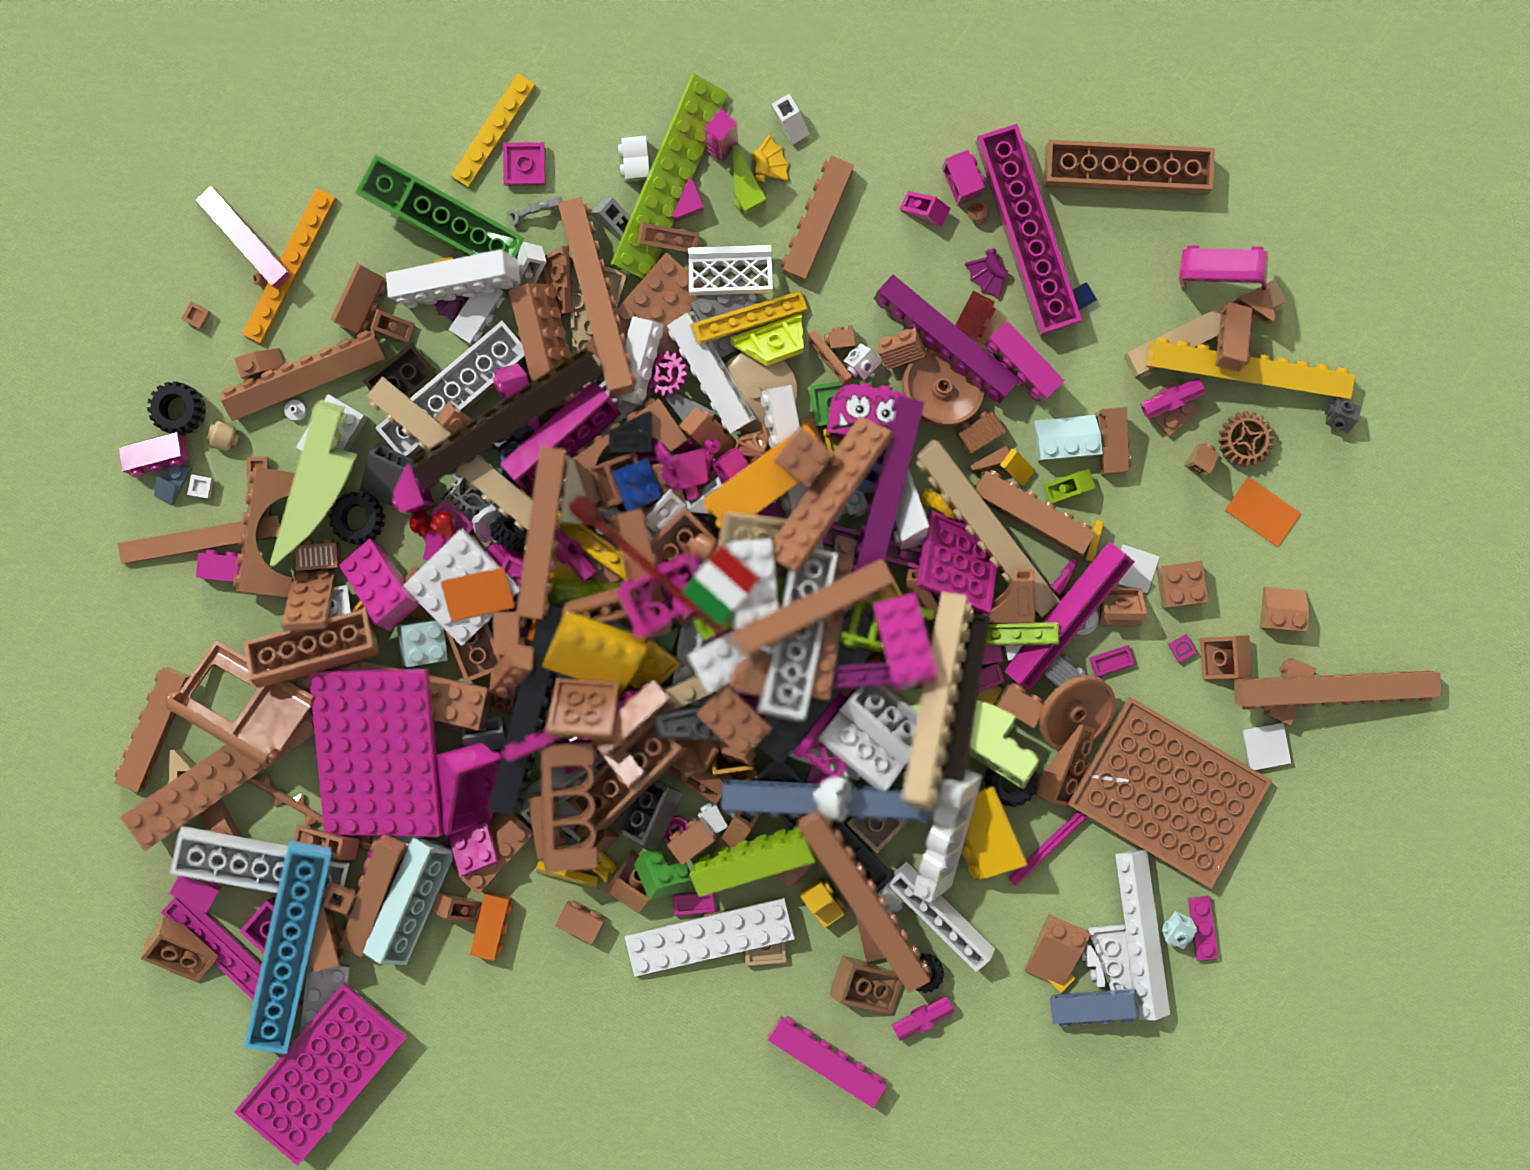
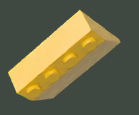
[542,610,647,693]
[961,787,1027,880]

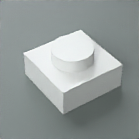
[187,474,214,499]

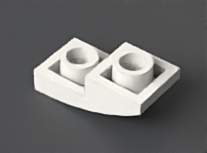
[1081,942,1105,987]

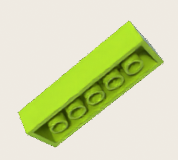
[690,824,817,897]

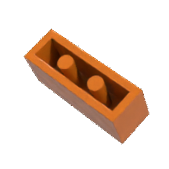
[470,891,513,961]

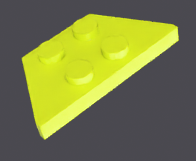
[730,313,804,366]

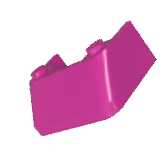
[1179,245,1268,290]

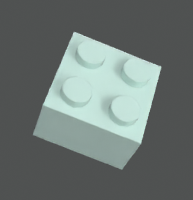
[397,618,448,667]

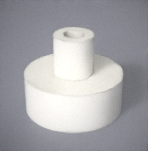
[284,400,307,421]

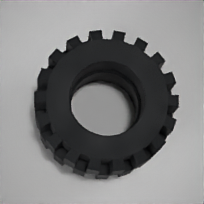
[147,381,206,435]
[329,492,385,544]
[984,768,1039,807]

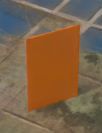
[1225,477,1301,547]
[440,567,515,622]

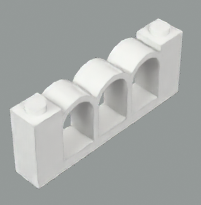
[912,769,983,903]

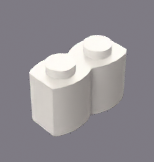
[618,136,650,182]

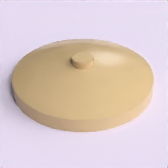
[725,352,798,432]

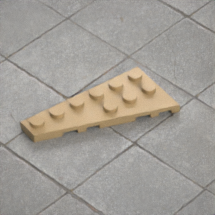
[569,256,628,389]

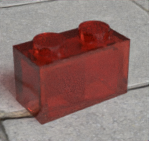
[955,291,996,341]

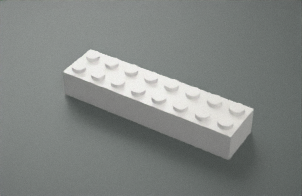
[376,321,526,458]
[758,548,838,722]
[170,826,349,901]

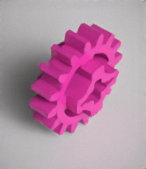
[648,351,690,397]

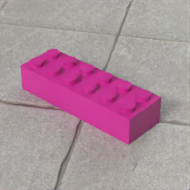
[500,382,621,496]

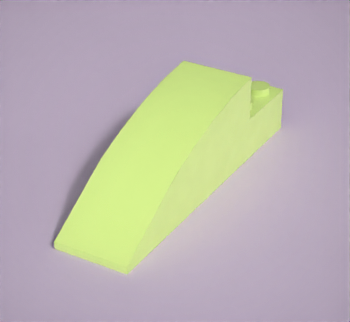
[270,400,358,566]
[889,688,1038,789]

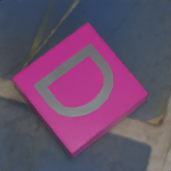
[1167,634,1197,662]

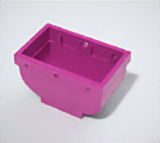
[436,743,502,836]

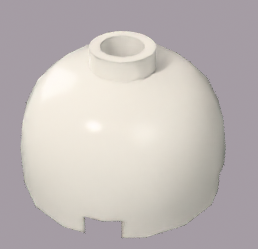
[814,777,851,821]

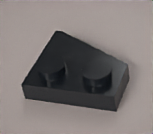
[609,411,652,452]

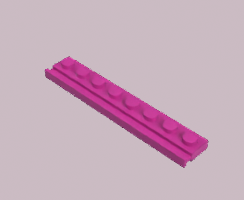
[160,897,303,1010]

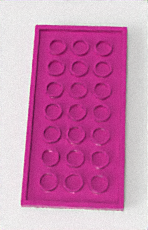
[234,982,407,1166]

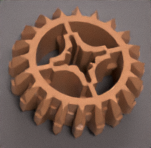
[1218,411,1275,467]

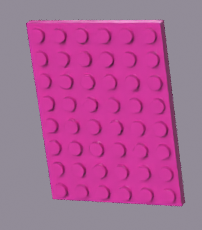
[309,670,443,836]

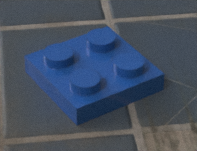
[612,458,662,512]

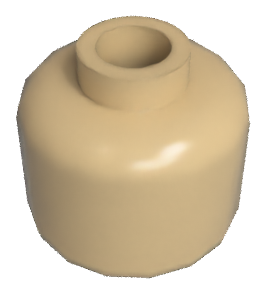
[206,421,239,451]

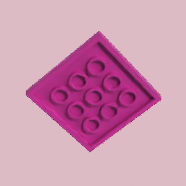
[916,510,997,614]

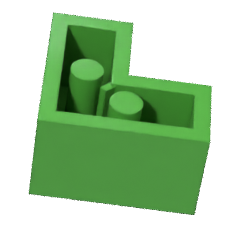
[634,848,692,900]

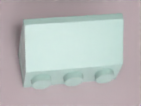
[1033,415,1103,462]

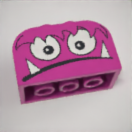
[825,382,909,439]

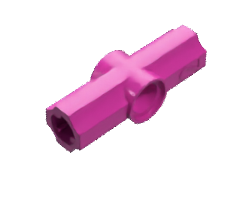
[1141,378,1206,420]
[554,528,596,582]
[891,996,955,1041]

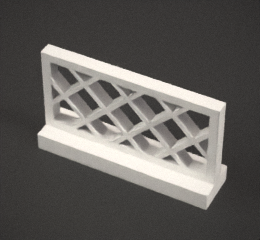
[688,245,773,295]

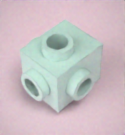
[1162,911,1197,949]

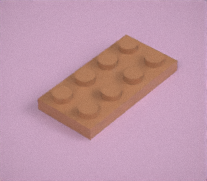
[282,569,337,631]

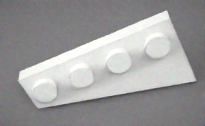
[1087,924,1134,990]

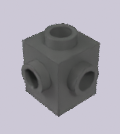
[1325,397,1360,433]

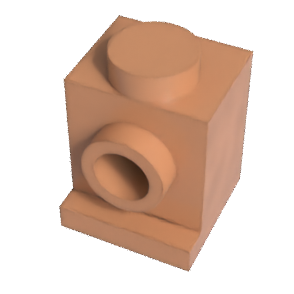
[824,325,855,351]
[321,882,355,915]

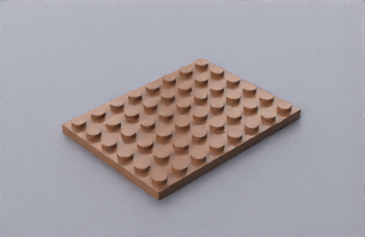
[1067,697,1272,889]

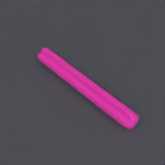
[1009,811,1088,885]

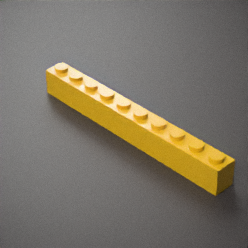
[1146,337,1356,399]

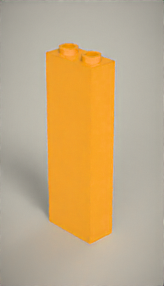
[703,424,831,530]

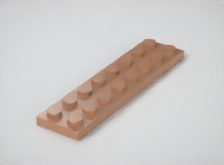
[772,416,894,574]

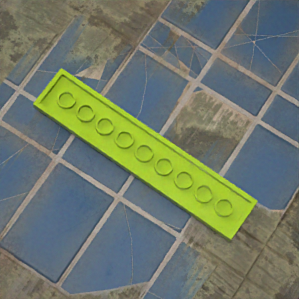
[610,74,728,279]

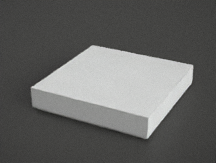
[1241,722,1291,770]

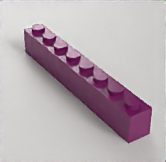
[874,275,1020,404]

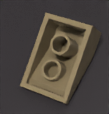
[560,458,594,525]

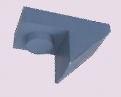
[154,464,192,505]

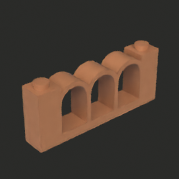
[540,740,600,872]

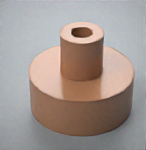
[967,203,989,224]

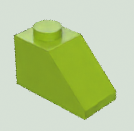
[1044,469,1096,504]

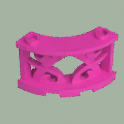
[615,553,700,638]

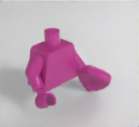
[656,439,721,500]

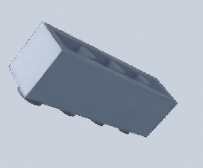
[1050,989,1139,1027]

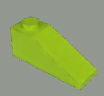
[733,145,766,215]

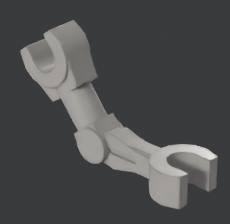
[506,197,563,226]

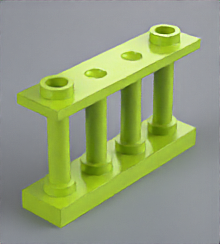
[839,594,934,655]

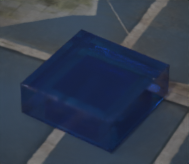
[1072,282,1097,310]

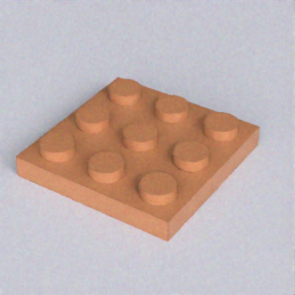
[546,678,620,739]

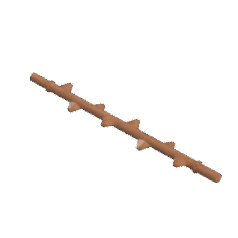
[247,775,402,870]

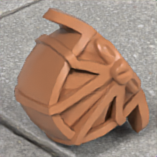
[735,424,771,465]

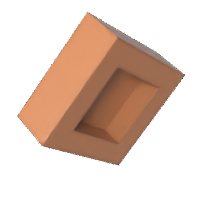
[181,301,211,330]

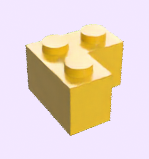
[800,878,845,928]

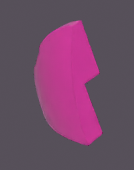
[1050,557,1077,599]

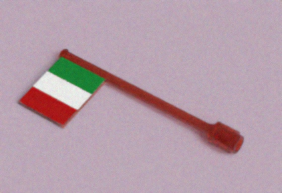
[568,495,761,634]

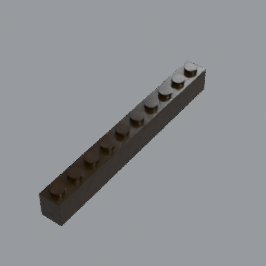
[409,347,603,488]

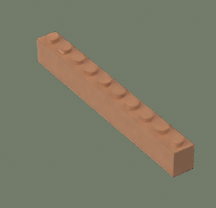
[558,197,637,398]
[1234,670,1441,710]
[799,809,931,993]

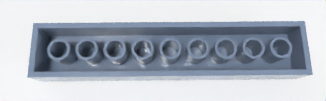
[722,779,935,822]

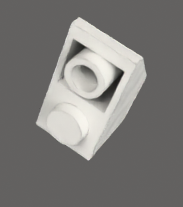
[771,94,810,145]

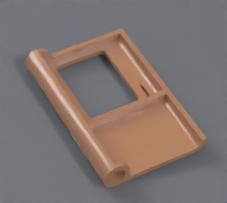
[166,640,314,767]

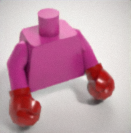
[409,511,457,561]

